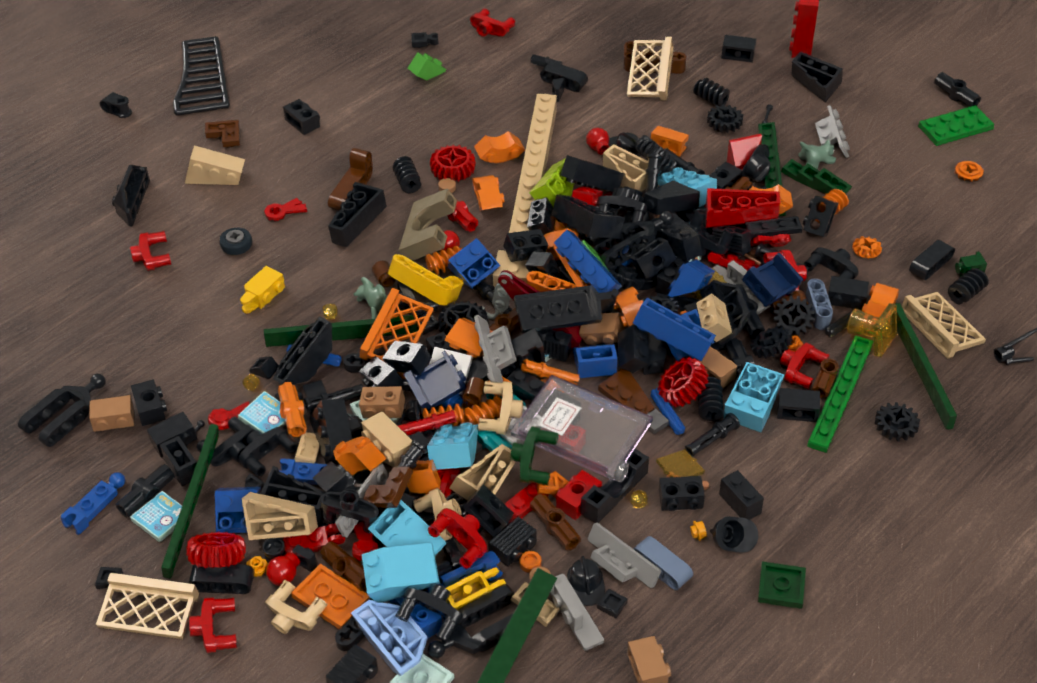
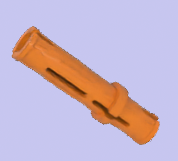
[521,359,579,386]

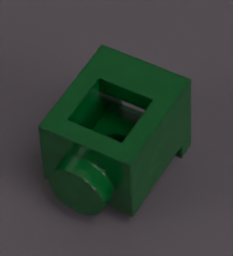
[955,251,987,277]

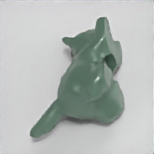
[798,140,836,169]
[353,277,388,319]

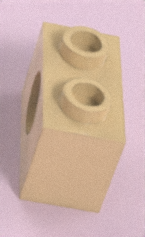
[696,293,732,342]

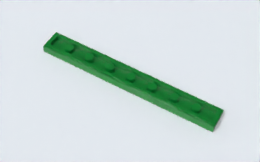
[807,335,874,453]

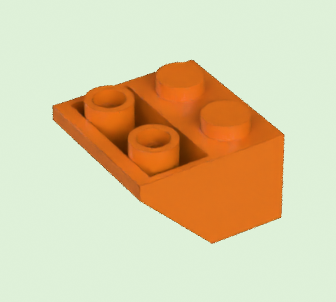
[444,318,493,358]

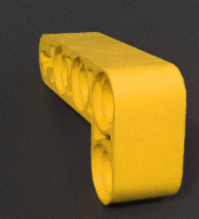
[388,254,464,305]

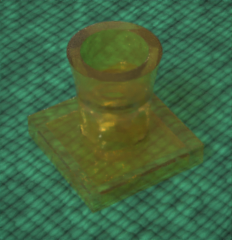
[847,303,897,357]

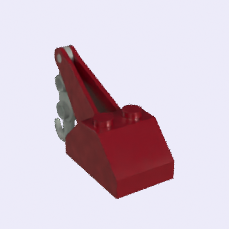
[482,270,582,350]

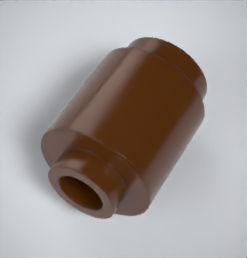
[372,261,395,287]

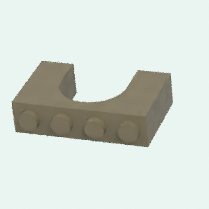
[399,188,457,261]

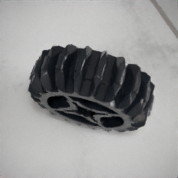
[634,135,677,173]
[437,300,489,336]

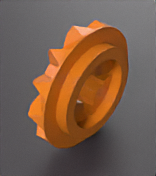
[955,161,984,182]
[852,236,882,258]

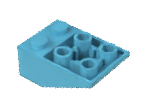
[658,167,717,207]
[724,362,784,432]
[427,422,478,469]
[368,500,447,556]

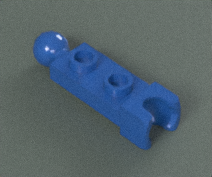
[280,459,328,485]
[61,472,125,535]
[426,551,503,593]

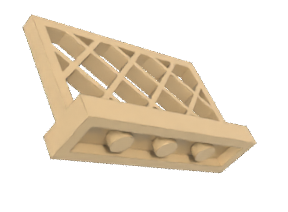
[627,37,674,100]
[902,292,986,359]
[96,573,199,639]

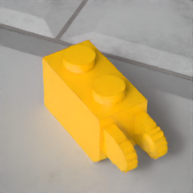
[240,266,285,313]
[446,567,506,610]

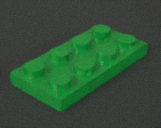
[918,105,995,146]

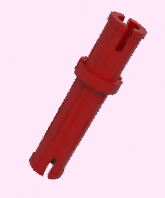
[398,410,457,436]

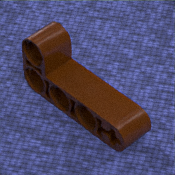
[623,41,686,74]
[328,148,373,210]

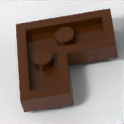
[205,120,240,147]
[363,467,414,508]

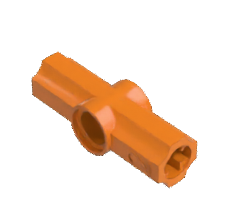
[278,382,307,437]

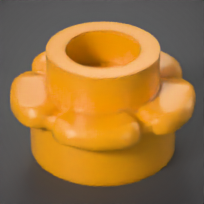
[690,521,707,541]
[246,556,268,577]

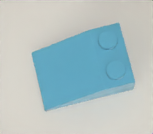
[362,542,440,603]

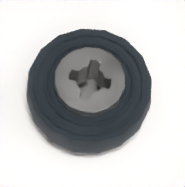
[219,227,252,255]

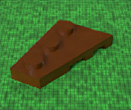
[598,369,654,423]

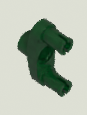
[510,426,559,485]

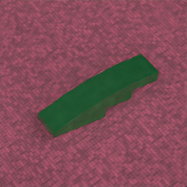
[781,159,852,194]

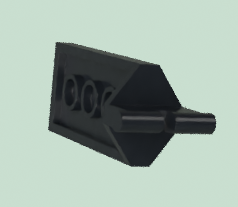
[514,285,619,333]

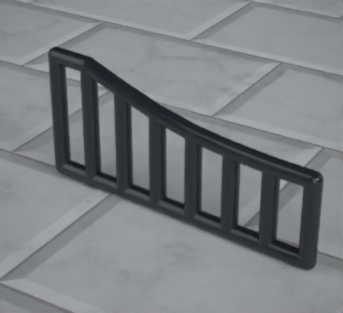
[173,36,230,115]

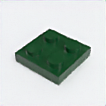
[758,561,806,609]

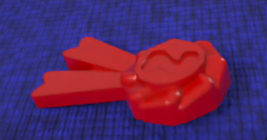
[264,198,307,222]
[751,234,791,247]
[208,401,249,430]
[352,522,378,561]

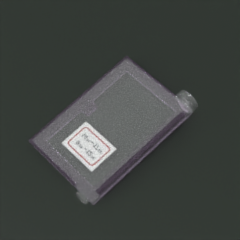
[509,375,653,482]

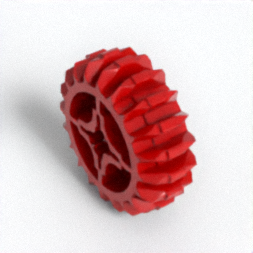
[430,144,476,182]
[657,357,709,408]
[186,532,246,568]

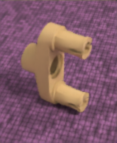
[478,381,523,435]
[413,488,462,541]
[265,580,328,634]

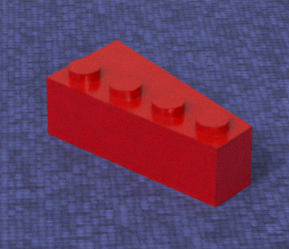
[789,0,819,58]
[706,188,780,228]

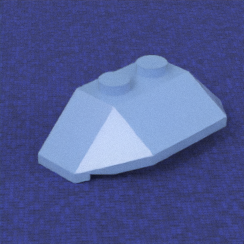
[351,600,428,676]

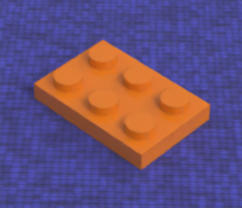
[291,563,371,629]

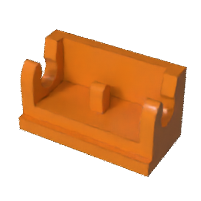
[650,126,689,157]

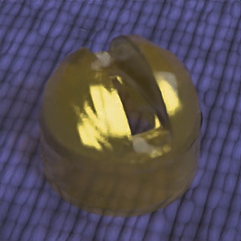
[322,303,338,320]
[243,374,260,391]
[631,490,648,508]

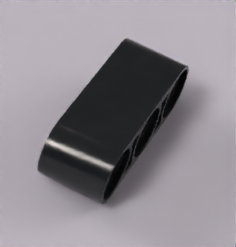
[540,62,588,92]
[909,239,955,280]
[188,564,255,594]

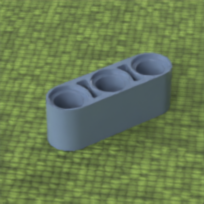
[806,279,833,330]
[633,536,693,590]

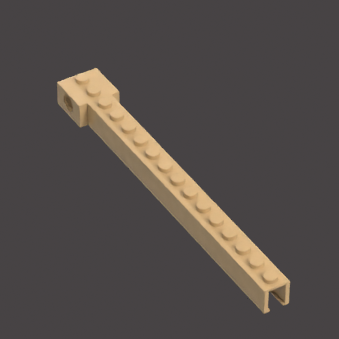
[493,94,557,287]

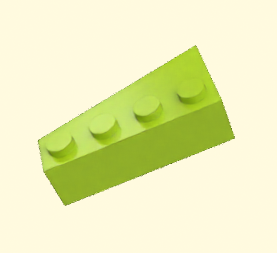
[529,158,574,207]

